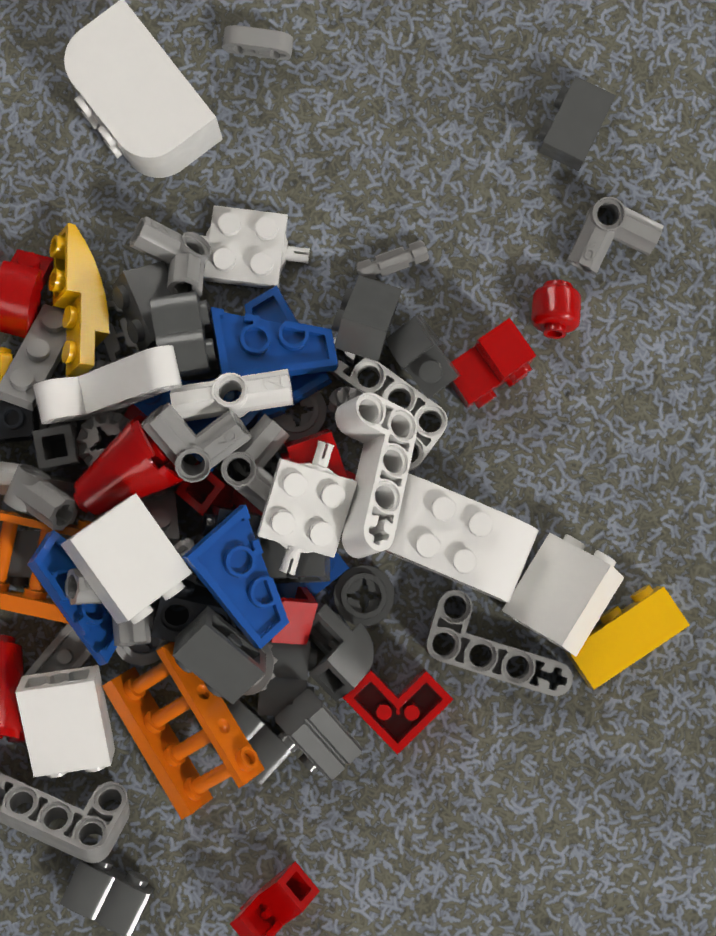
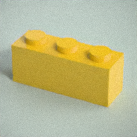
[563,584,690,690]

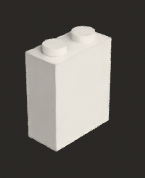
[61,493,192,625]
[502,533,624,657]
[15,665,115,778]

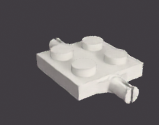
[200,205,310,289]
[257,440,357,575]

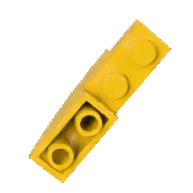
[48,223,110,377]

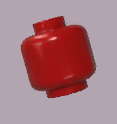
[531,280,581,339]

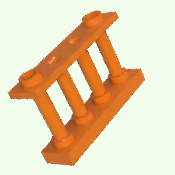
[0,509,92,624]
[102,642,265,820]

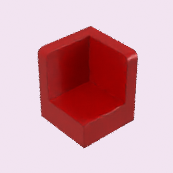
[270,587,319,645]

